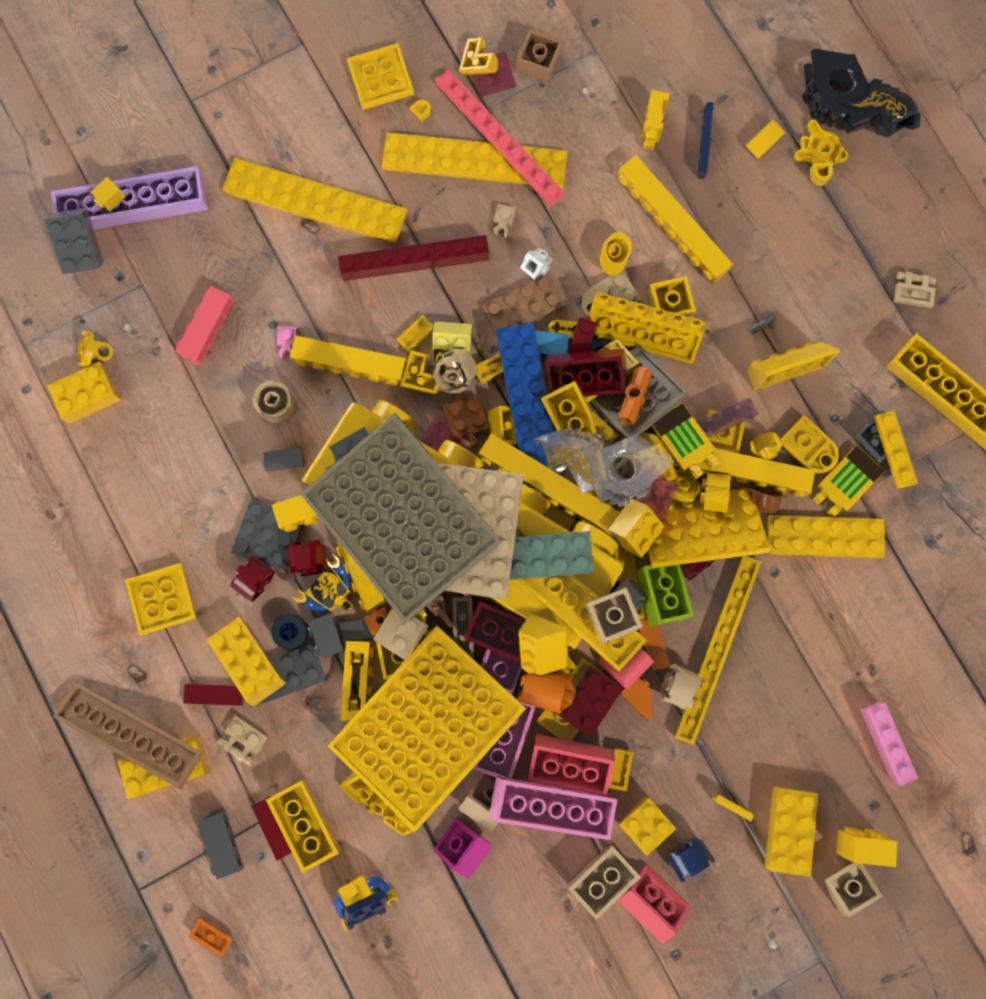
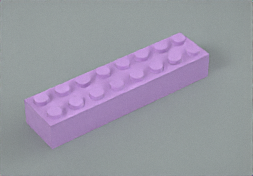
[51,166,209,229]

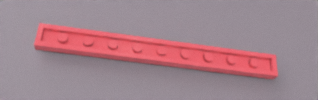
[435,70,565,207]

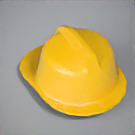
[600,232,632,276]

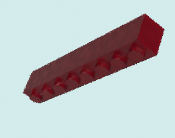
[338,235,489,281]

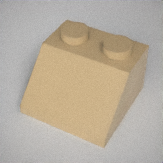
[373,608,428,660]
[458,772,499,831]
[825,863,883,918]

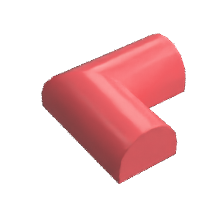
[599,648,654,690]

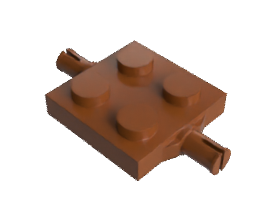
[442,393,490,448]

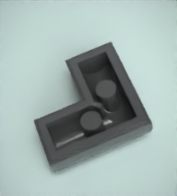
[853,410,887,464]

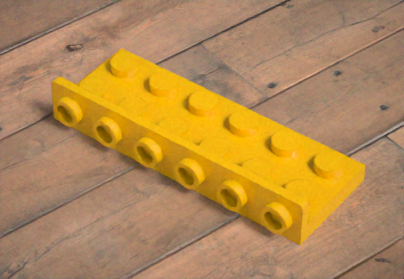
[588,292,706,364]

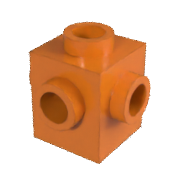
[364,606,391,636]

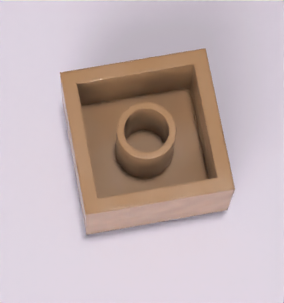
[516,28,564,83]

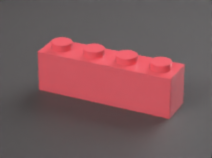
[175,286,234,366]

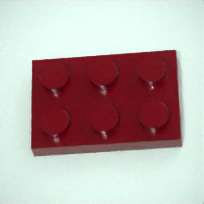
[558,665,623,737]

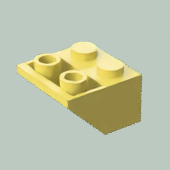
[432,322,472,366]

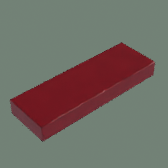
[183,684,244,706]
[251,796,292,861]

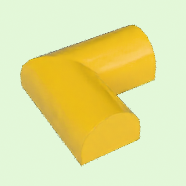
[459,37,498,75]
[400,350,440,396]

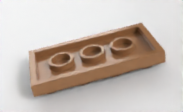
[482,273,565,334]

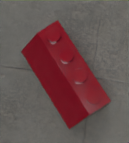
[545,349,626,396]

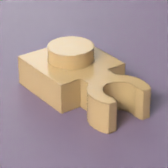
[494,204,516,239]

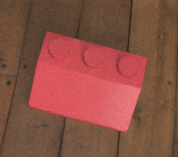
[617,864,691,944]

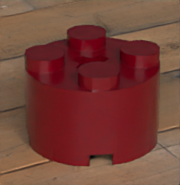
[287,540,328,576]
[229,555,275,602]

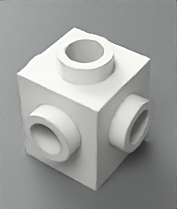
[520,248,553,279]

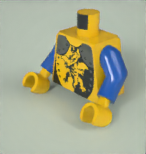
[292,554,353,614]
[334,875,399,931]

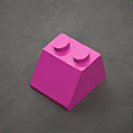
[433,817,493,879]

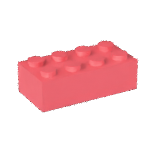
[527,734,615,797]

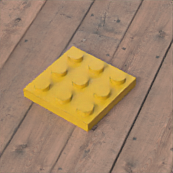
[346,43,414,110]
[125,563,198,636]

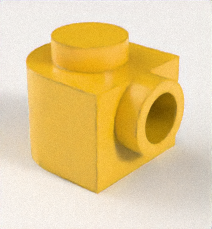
[810,161,833,186]

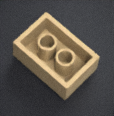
[567,843,641,920]

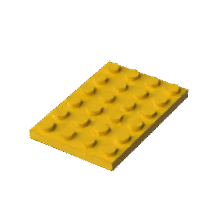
[643,489,770,568]

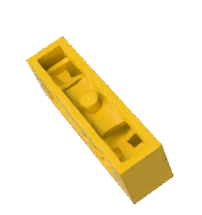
[340,641,375,721]

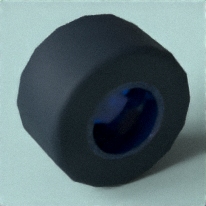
[271,614,309,650]

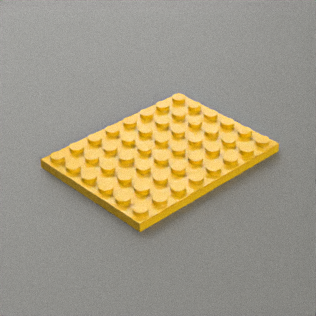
[328,626,526,832]

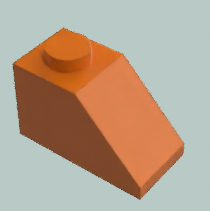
[620,676,652,722]

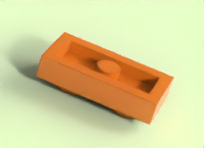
[189,917,235,958]

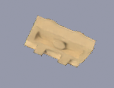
[894,271,936,308]
[217,716,269,766]

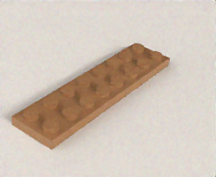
[53,683,204,790]

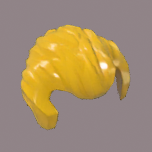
[750,432,783,460]

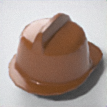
[742,486,787,513]

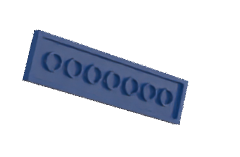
[496,322,562,473]

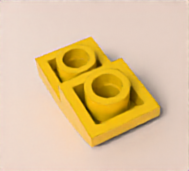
[746,120,786,159]

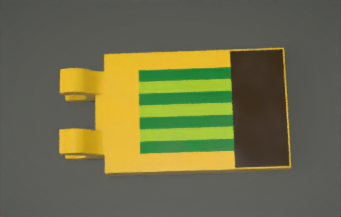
[651,402,720,480]
[812,445,885,517]

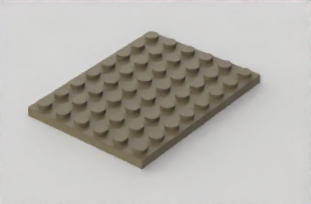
[301,413,502,623]

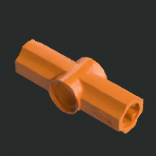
[618,367,652,425]

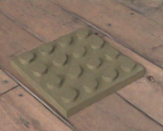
[590,344,689,443]

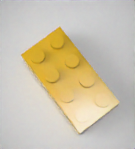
[206,617,286,707]
[117,735,211,799]
[266,778,342,873]
[765,786,818,877]

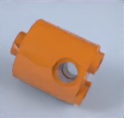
[518,671,576,714]

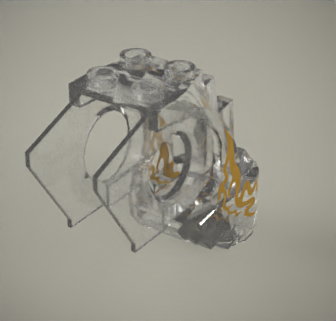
[533,428,674,507]

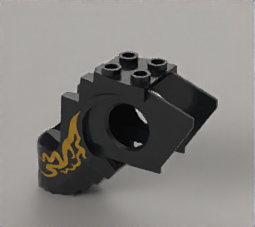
[802,49,921,137]

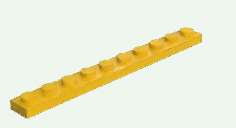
[674,556,762,745]

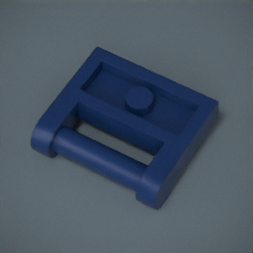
[344,890,386,930]

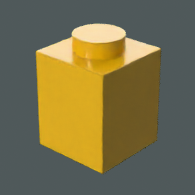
[91,177,126,212]

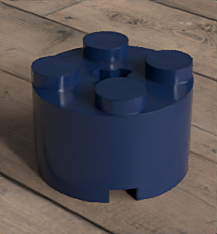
[668,837,715,882]

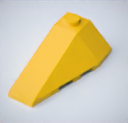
[339,772,414,837]

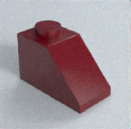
[569,317,597,353]

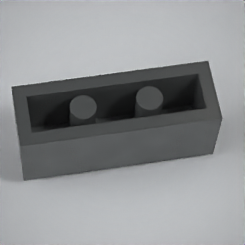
[198,810,244,879]

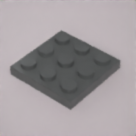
[231,499,303,572]

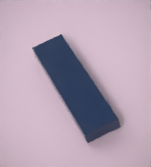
[697,102,714,179]

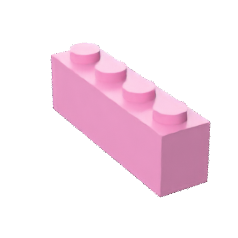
[860,702,918,786]

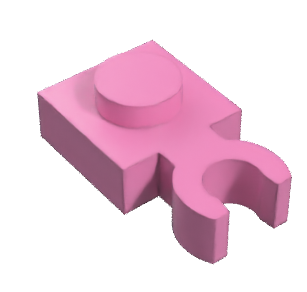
[277,326,298,359]

